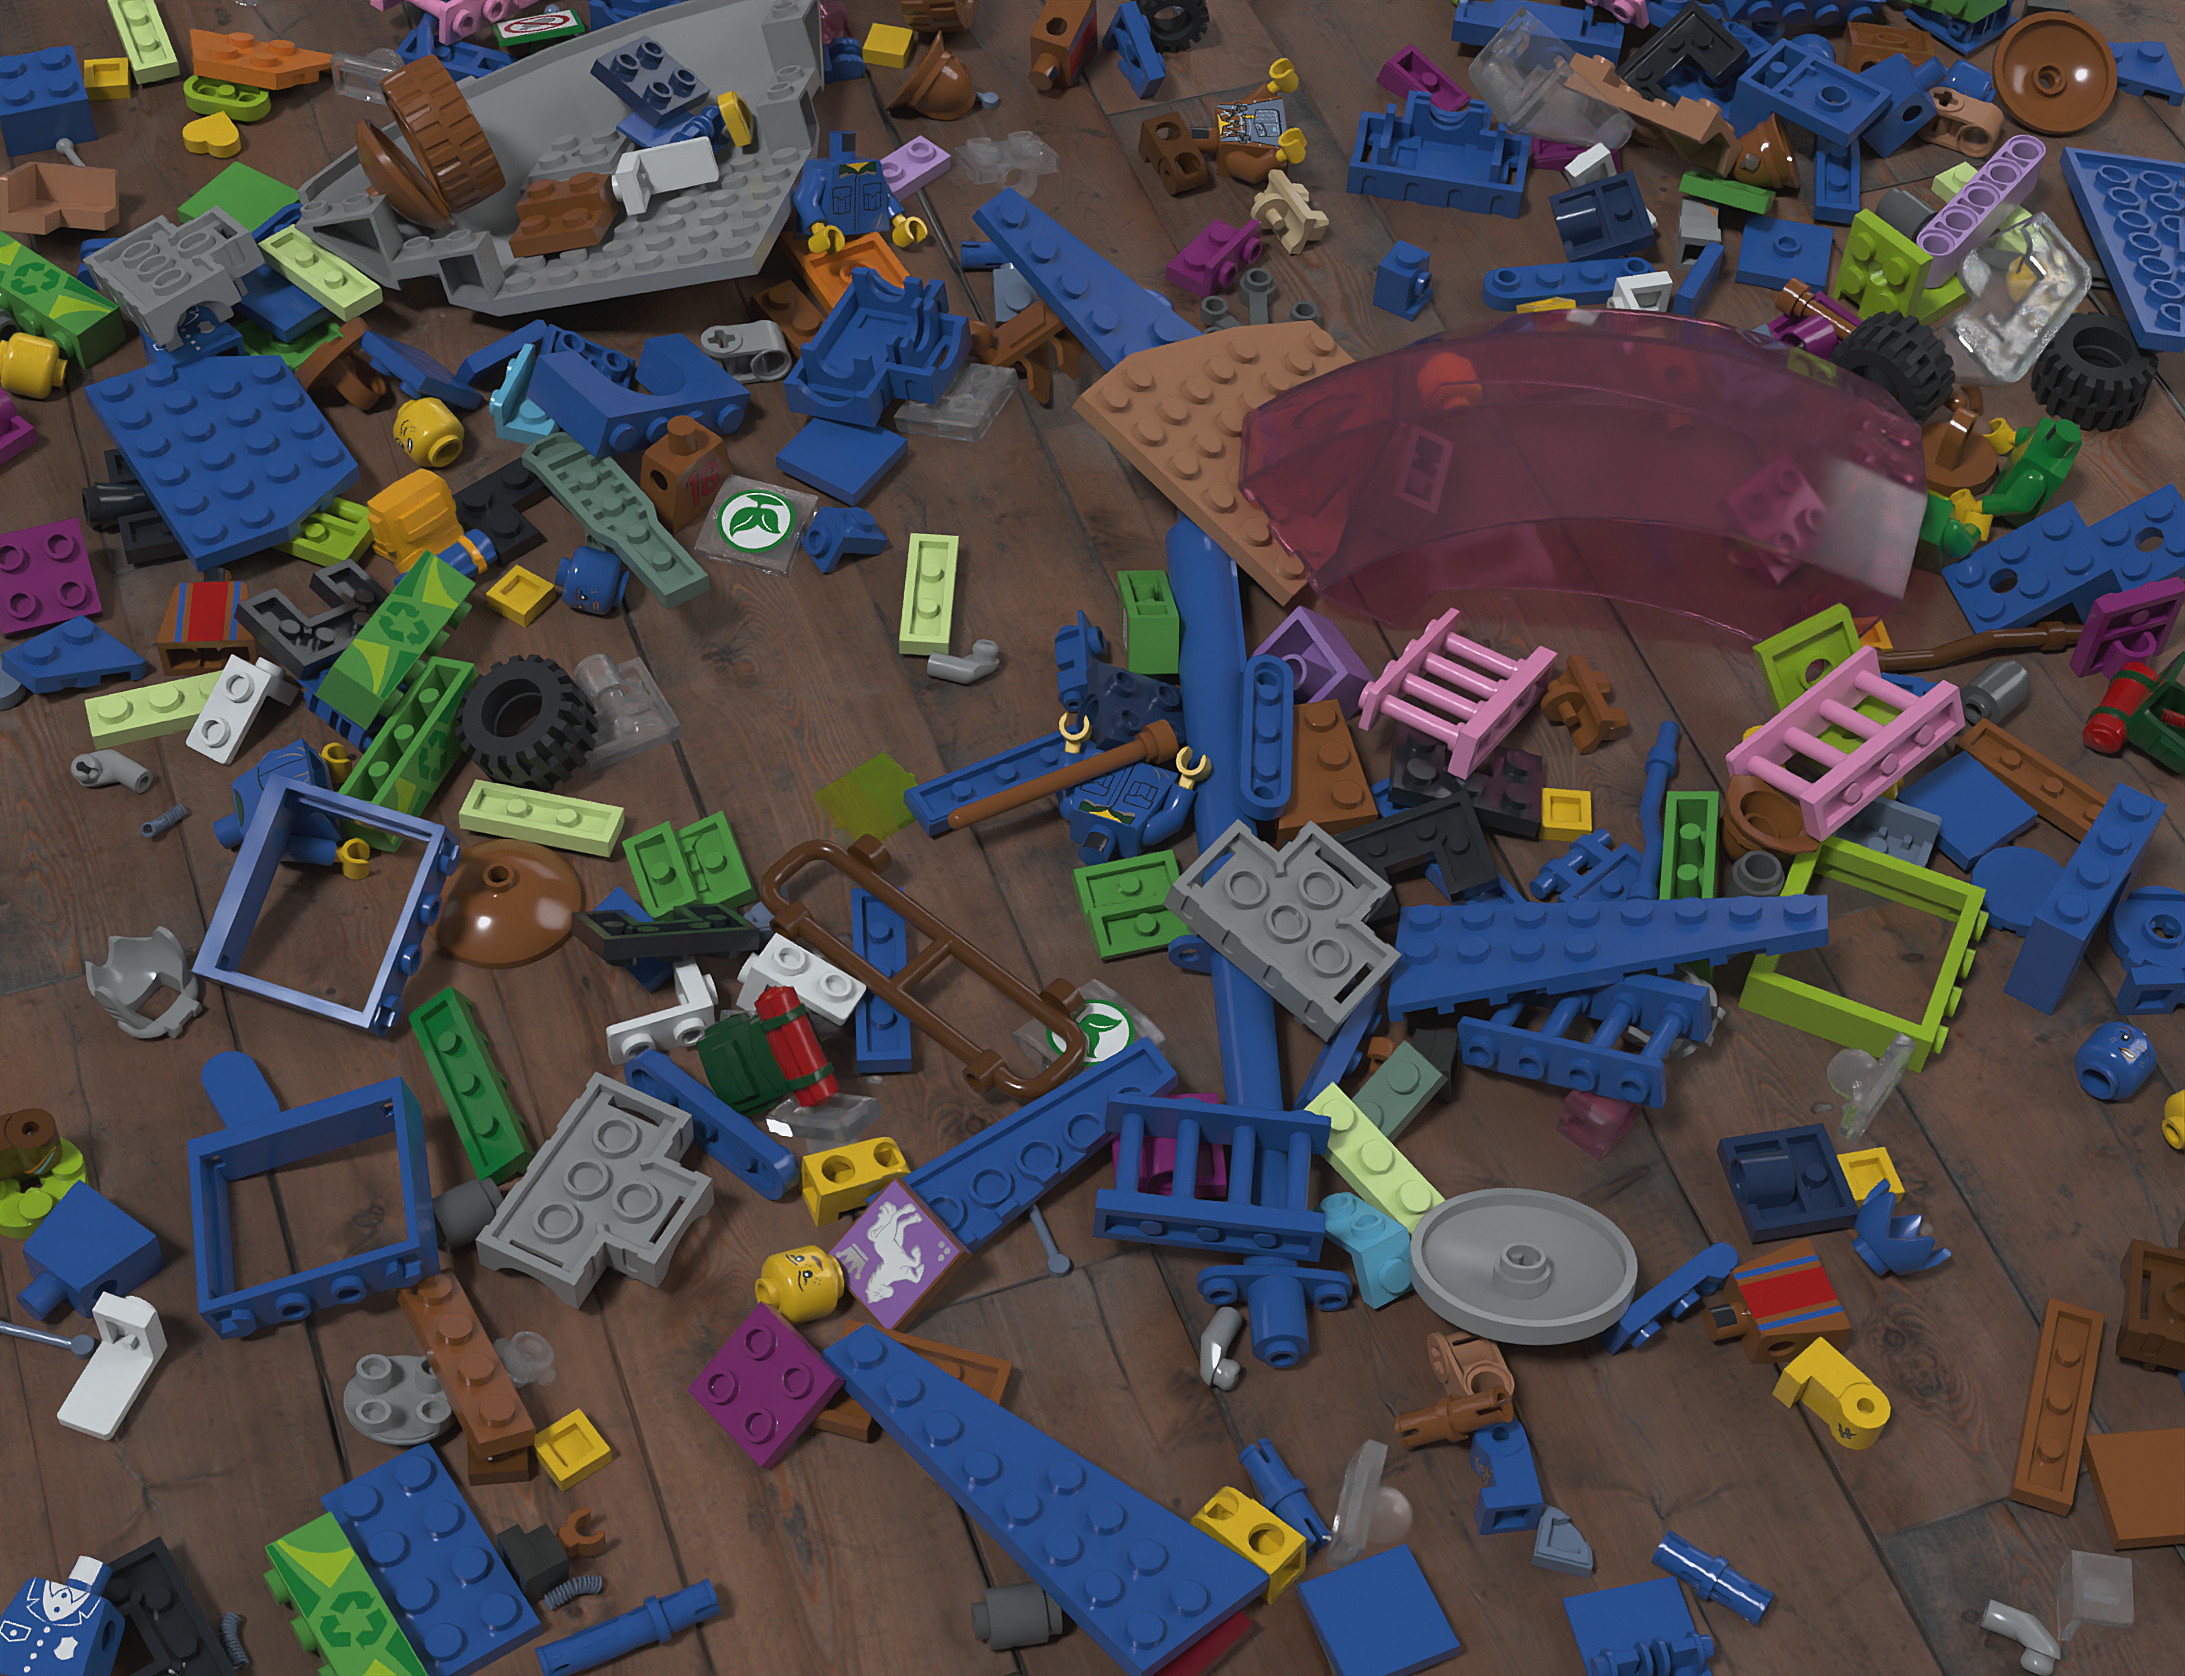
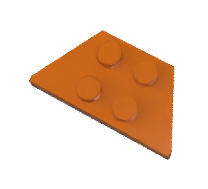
[190,28,348,90]
[779,231,911,315]

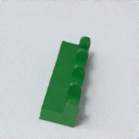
[407,986,537,1186]

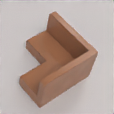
[0,161,119,235]

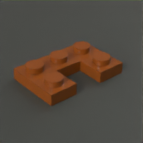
[811,1318,1013,1442]

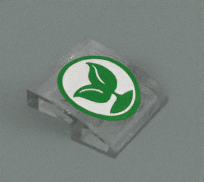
[695,474,821,578]
[1011,979,1167,1084]

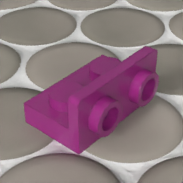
[1165,218,1263,298]

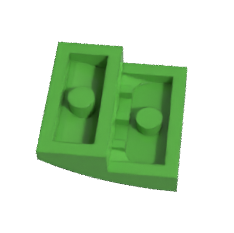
[622,810,758,921]
[1071,849,1193,961]

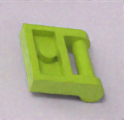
[271,496,375,567]

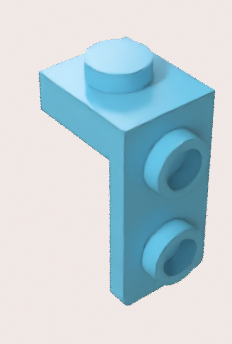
[1309,1192,1414,1309]

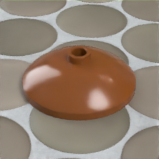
[1992,11,2117,135]
[355,117,456,231]
[427,839,582,970]

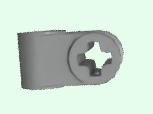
[701,320,792,384]

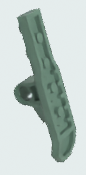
[521,432,710,610]

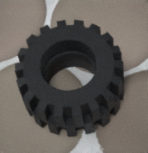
[1826,311,1956,439]
[2030,311,2159,430]
[455,654,599,793]

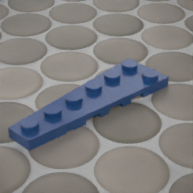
[865,1035,1178,1253]

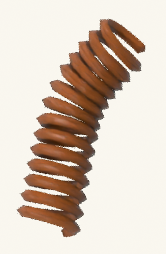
[1960,377,1984,415]

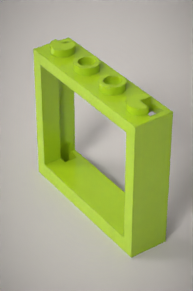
[1738,835,1989,1073]

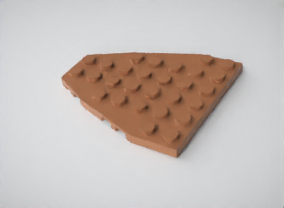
[1072,320,1378,607]

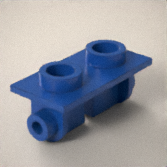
[1055,609,1107,712]

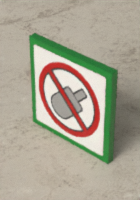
[491,9,585,56]

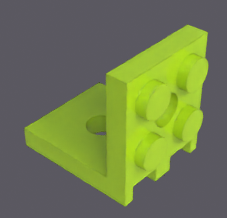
[1832,208,1972,327]
[1752,603,1903,775]

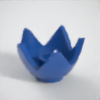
[1851,1178,1952,1276]

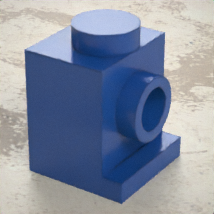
[1373,240,1434,322]

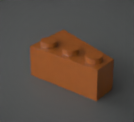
[1275,699,1378,860]

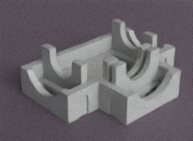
[82,205,266,353]
[1163,819,1401,1042]
[475,1072,715,1309]

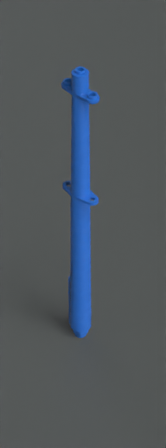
[1165,508,1352,1368]

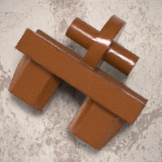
[1541,654,1629,754]

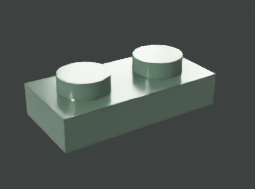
[1351,1040,1448,1143]

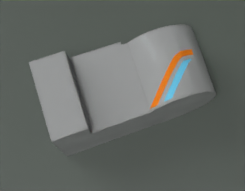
[1673,195,1721,272]

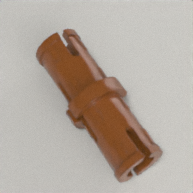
[1395,1385,1514,1450]

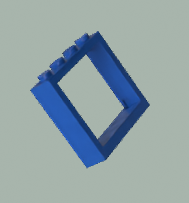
[192,772,461,1039]
[187,1076,441,1340]

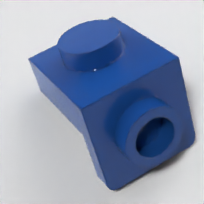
[801,506,888,573]

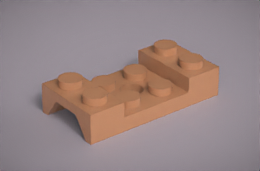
[1559,53,1743,178]

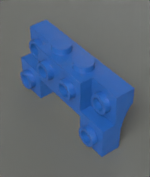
[1451,0,1625,73]

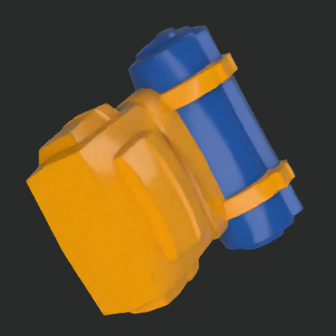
[367,468,498,587]

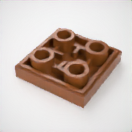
[2082,1427,2185,1549]

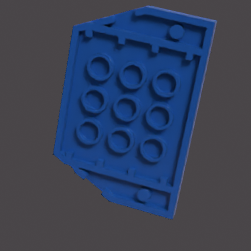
[84,355,360,573]

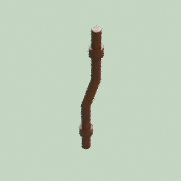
[1822,621,2085,673]

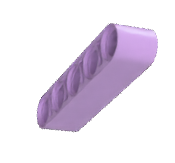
[1915,135,2046,288]

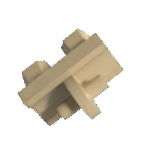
[1250,169,1329,254]

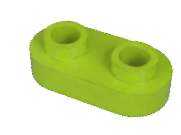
[183,75,271,122]

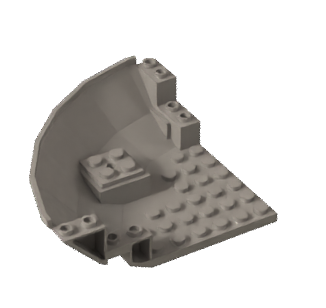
[294,0,824,316]

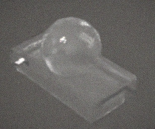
[330,48,405,106]
[1827,1032,1916,1142]
[765,1093,883,1154]
[1326,1439,1413,1569]

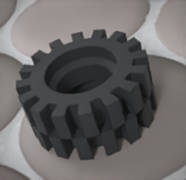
[1131,0,1209,53]

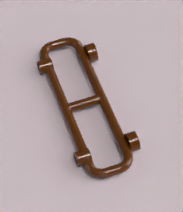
[759,834,1088,1101]

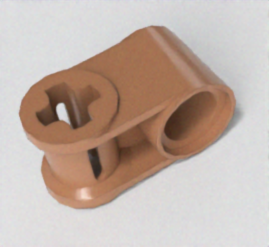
[1916,87,2004,158]
[1427,1330,1515,1434]

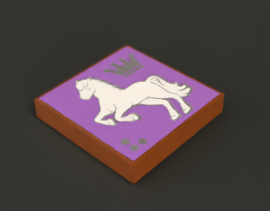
[826,1176,973,1333]

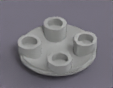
[343,1354,457,1445]

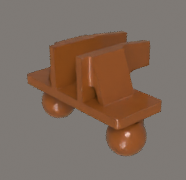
[968,289,1083,405]

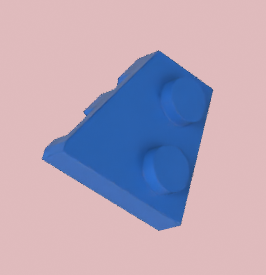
[1102,1,1166,99]
[2107,41,2185,106]
[1,614,147,694]

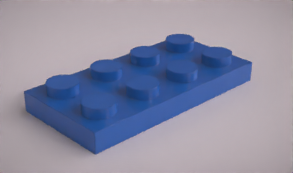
[320,1441,543,1676]

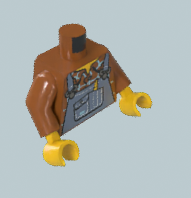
[1190,58,1307,184]

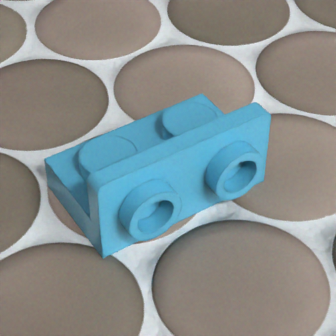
[489,343,561,445]

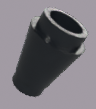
[82,482,157,530]

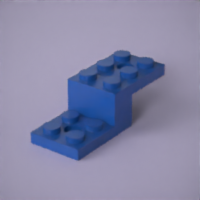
[1663,38,1893,148]
[1941,482,2185,634]

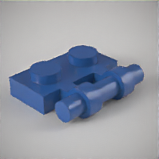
[1529,828,1661,903]

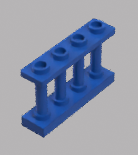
[1457,972,1712,1109]
[1093,1091,1332,1262]

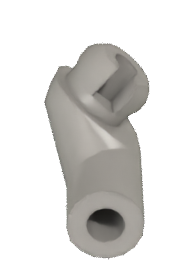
[927,639,1000,684]
[71,749,153,793]
[1200,1307,1243,1391]
[1980,1599,2061,1676]

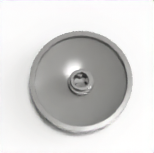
[1409,1188,1638,1345]

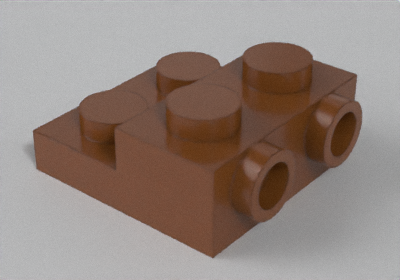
[1843,21,1936,74]
[508,172,621,259]

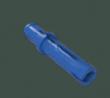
[535,1577,721,1676]

